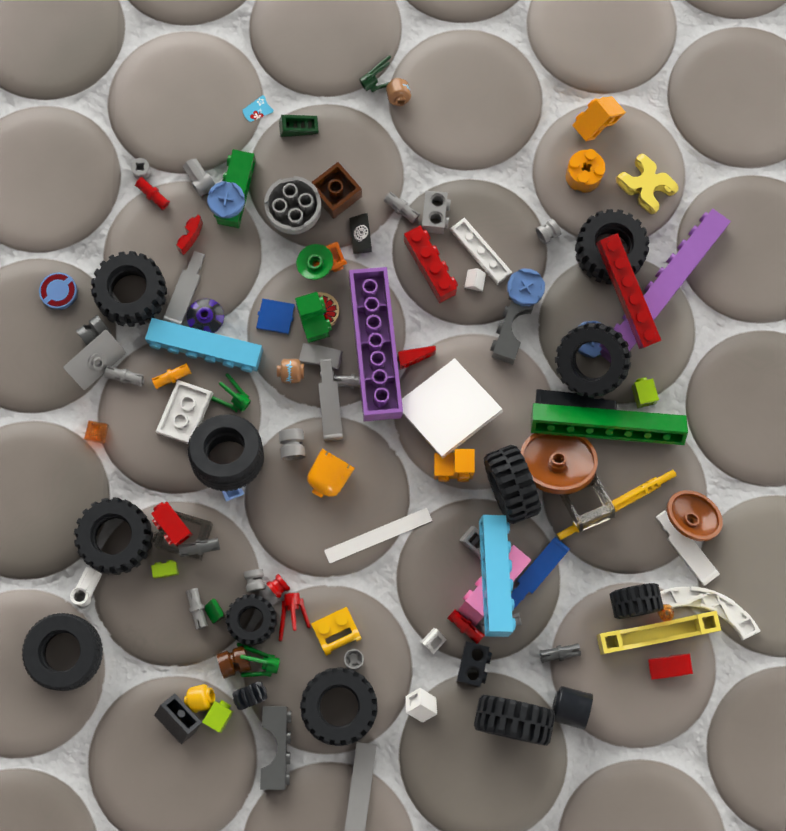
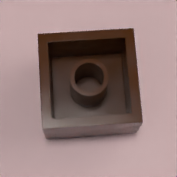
[311,162,362,219]

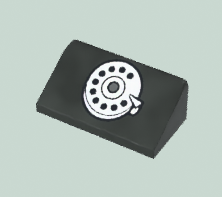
[349,213,372,254]

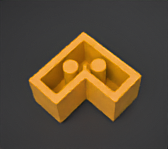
[572,96,626,141]
[434,449,475,482]

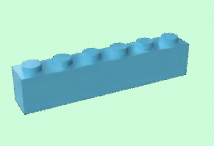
[145,318,263,373]
[479,515,516,637]

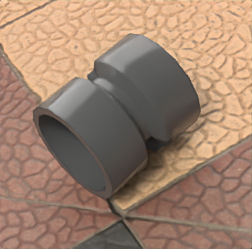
[76,315,112,345]

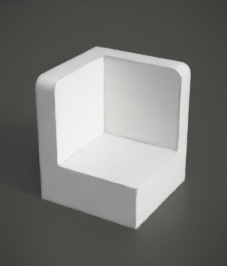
[405,688,437,722]

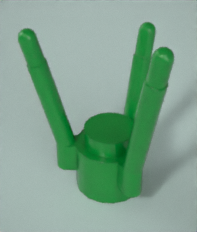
[211,373,251,413]
[236,643,280,677]

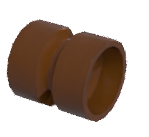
[217,645,251,679]

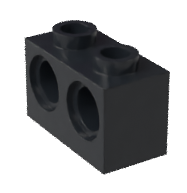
[456,641,492,687]

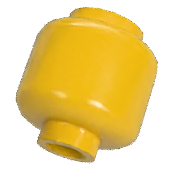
[184,684,216,713]

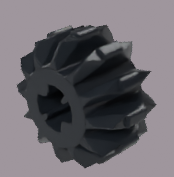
[232,681,268,710]

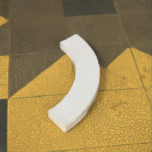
[660,586,761,640]

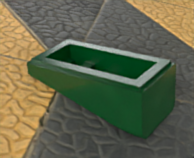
[279,115,319,137]

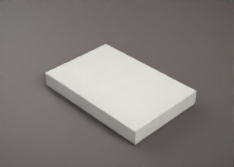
[156,380,214,444]

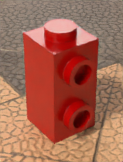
[151,502,193,547]

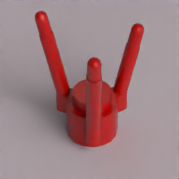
[278,593,311,642]

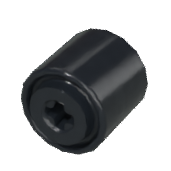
[551,686,593,730]

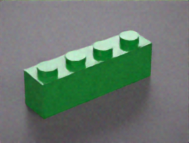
[214,149,256,228]

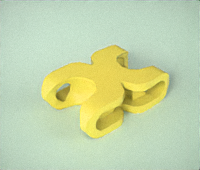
[616,154,678,214]

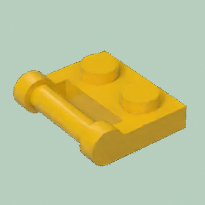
[311,607,362,656]

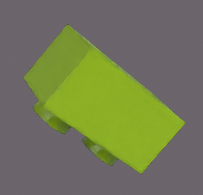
[151,560,179,579]

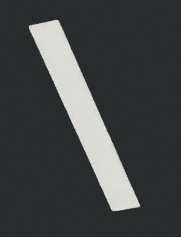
[324,508,432,563]

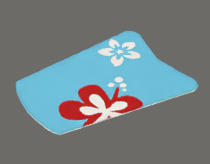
[243,95,274,122]

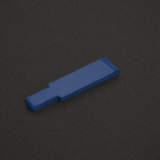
[511,537,570,609]

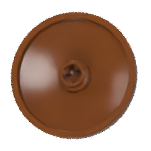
[521,433,598,494]

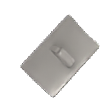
[63,330,126,390]

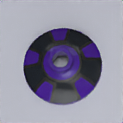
[187,298,224,333]

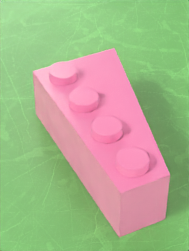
[458,545,531,626]

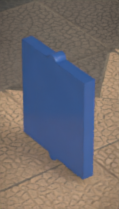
[256,298,295,334]

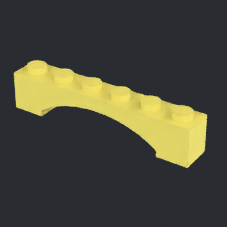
[596,611,721,655]

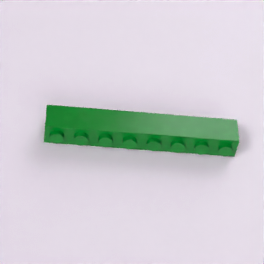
[531,403,688,445]

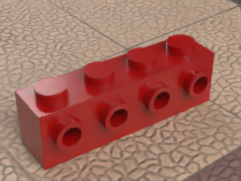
[404,225,458,303]

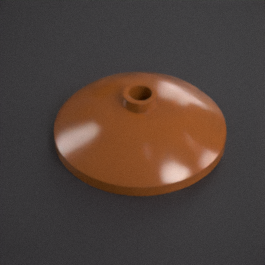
[667,490,723,541]

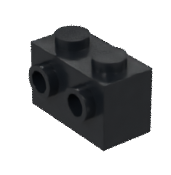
[154,693,202,744]

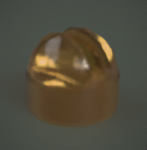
[657,604,674,622]

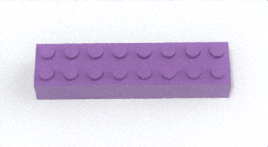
[349,267,403,422]

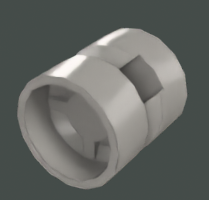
[279,428,306,460]

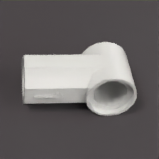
[70,567,102,608]

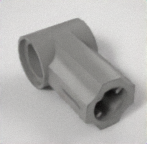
[183,158,215,197]

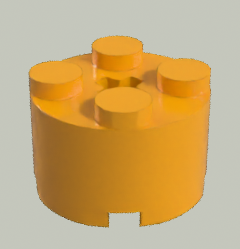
[565,149,605,193]

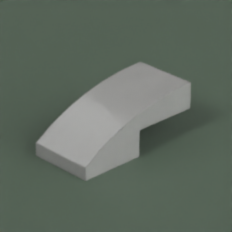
[299,343,343,370]

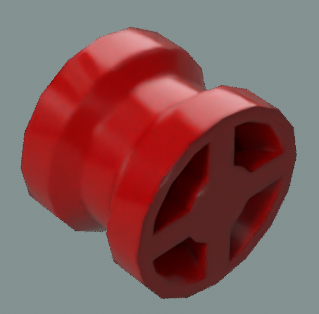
[266,574,290,599]

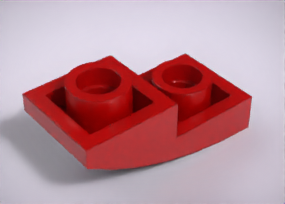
[176,215,203,256]
[648,653,693,680]

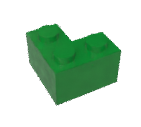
[295,292,332,343]

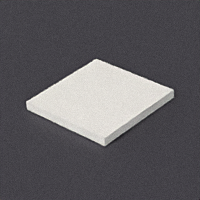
[402,358,503,459]

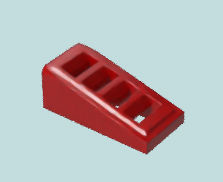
[398,346,436,370]

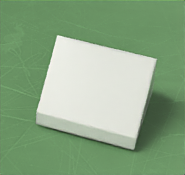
[464,268,486,292]
[420,628,446,654]

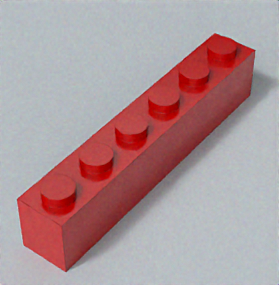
[596,233,662,349]

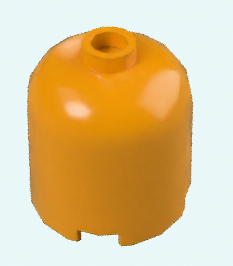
[307,448,355,498]

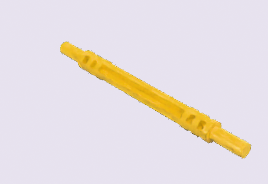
[556,469,677,541]

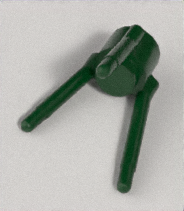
[359,55,391,93]

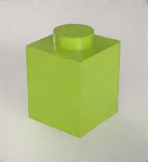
[632,377,659,409]
[202,700,234,733]

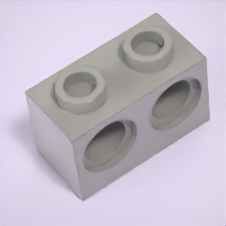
[422,191,451,234]

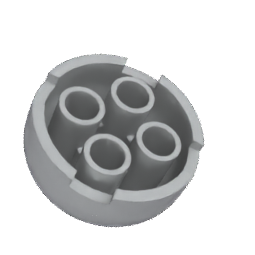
[264,176,321,235]

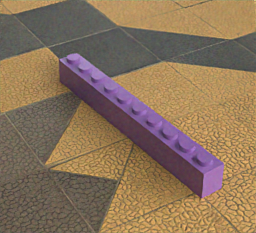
[599,208,731,363]

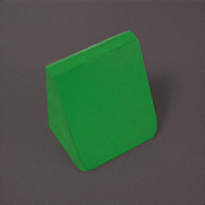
[204,598,226,624]

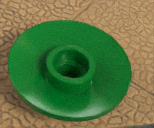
[296,244,334,280]

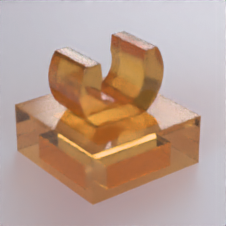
[84,421,109,444]

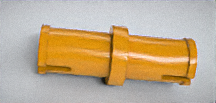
[152,363,192,389]

